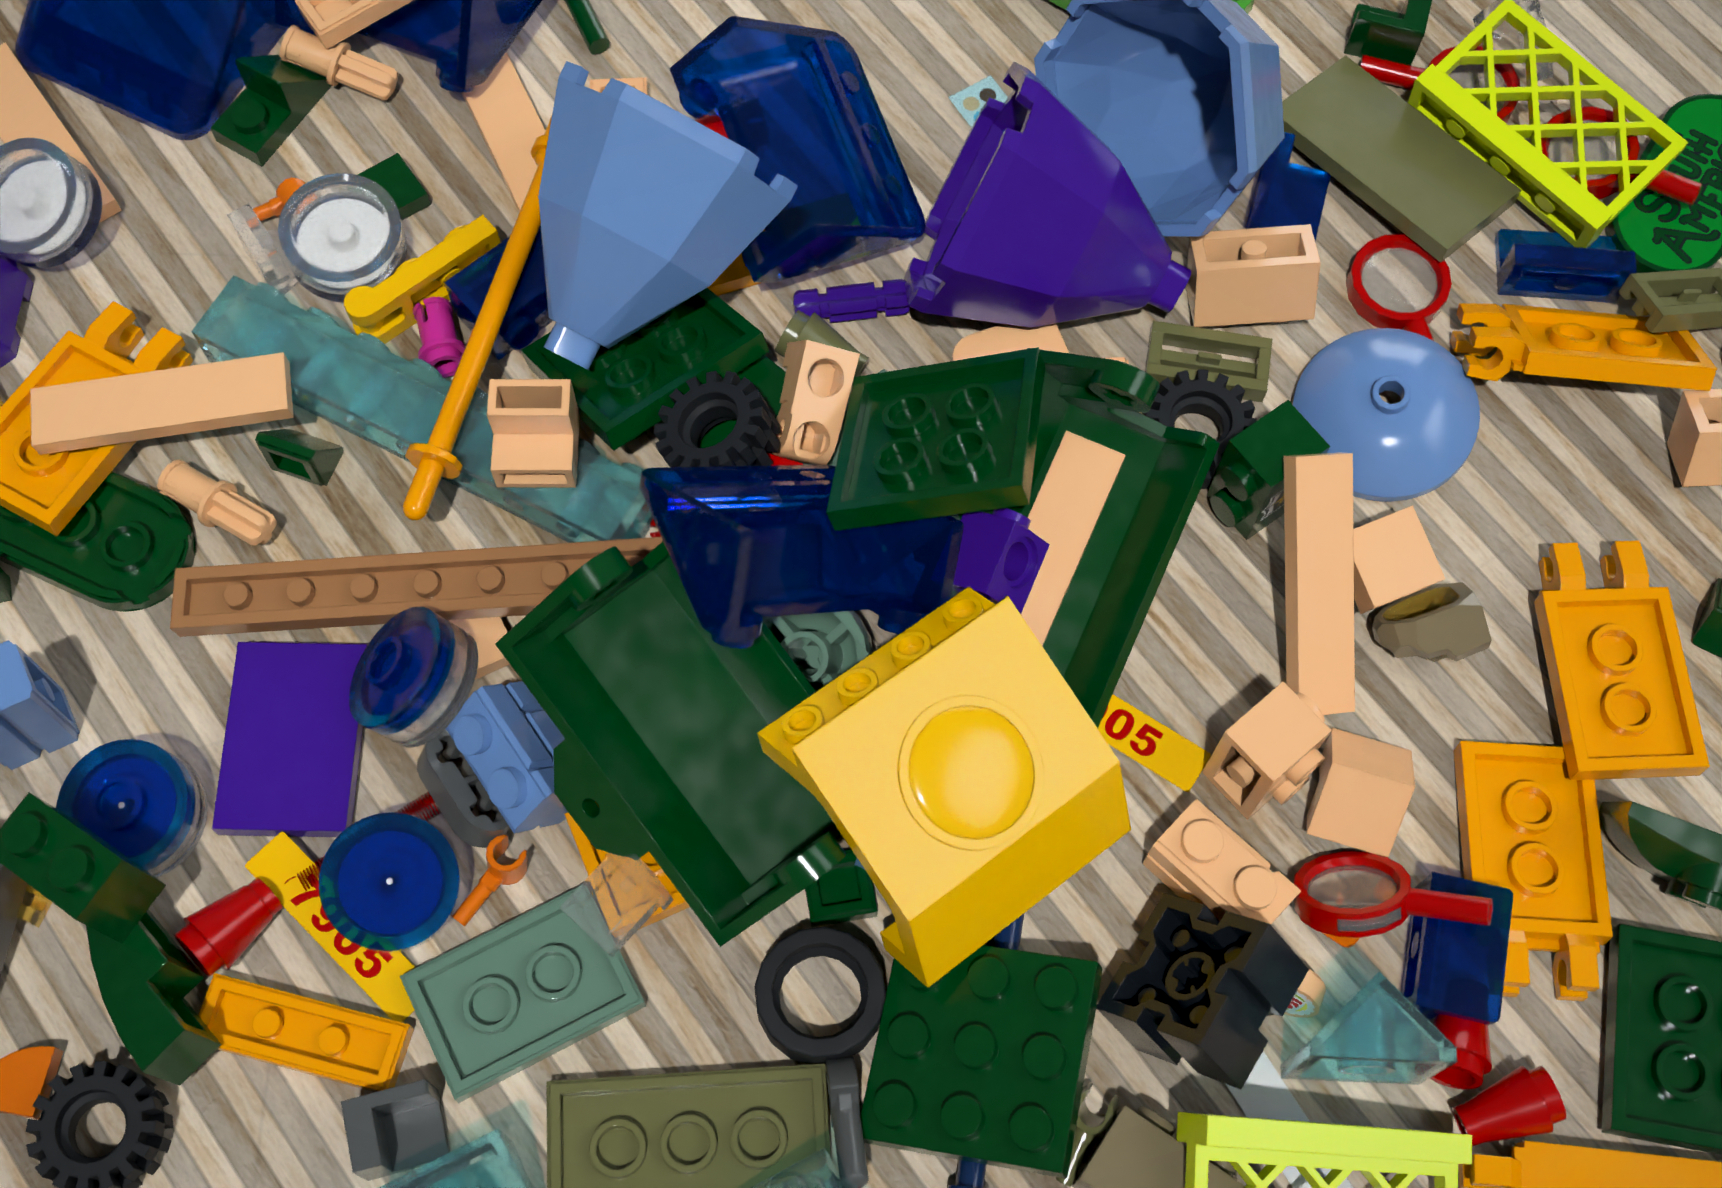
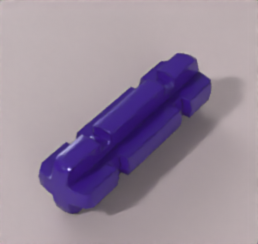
[793,279,910,323]

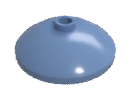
[1292,328,1480,502]

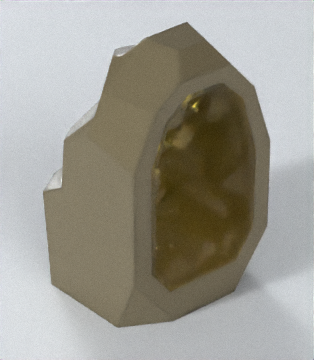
[1372,582,1492,662]

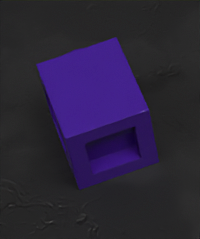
[936,508,1050,614]

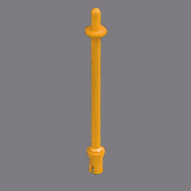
[403,116,552,520]

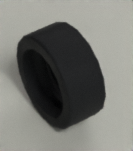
[754,926,886,1065]

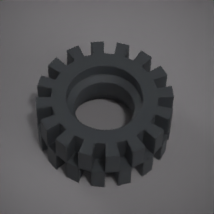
[1144,369,1257,489]
[654,371,781,496]
[26,1061,173,1188]

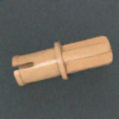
[279,25,398,101]
[157,459,277,546]

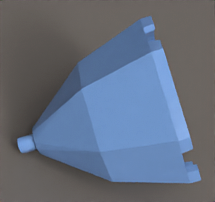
[1034,0,1284,237]
[538,61,798,370]

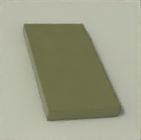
[1282,55,1521,262]
[546,1064,832,1188]

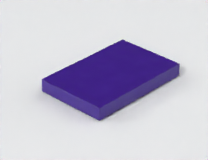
[212,642,372,838]

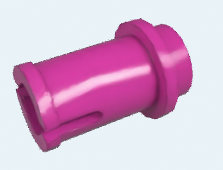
[413,297,466,378]

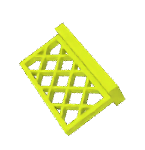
[1408,0,1689,253]
[1176,1112,1472,1188]

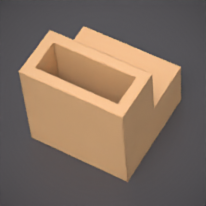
[487,379,580,488]
[1354,505,1446,614]
[1307,727,1415,857]

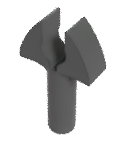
[826,1056,869,1188]

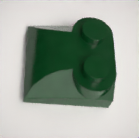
[1599,801,1722,911]

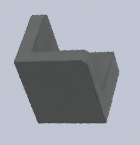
[341,1080,450,1181]

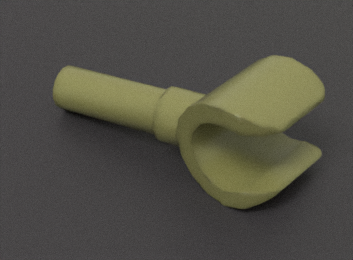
[1056,1083,1120,1187]

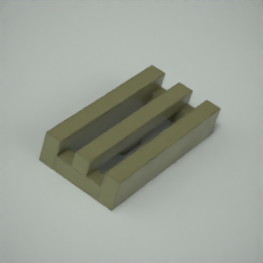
[1618,268,1722,333]
[1145,321,1273,403]

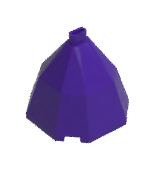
[904,61,1192,328]

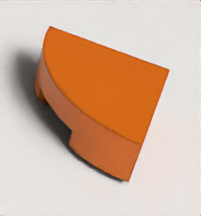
[0,1046,64,1120]

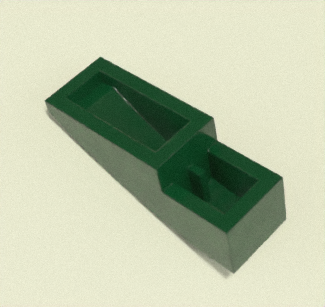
[86,909,221,1086]

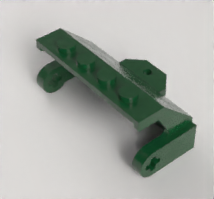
[901,348,1220,728]
[495,523,847,947]

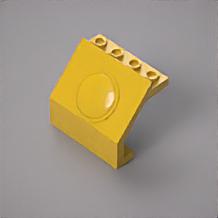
[757,587,1131,988]

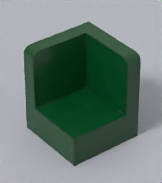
[1344,0,1432,65]

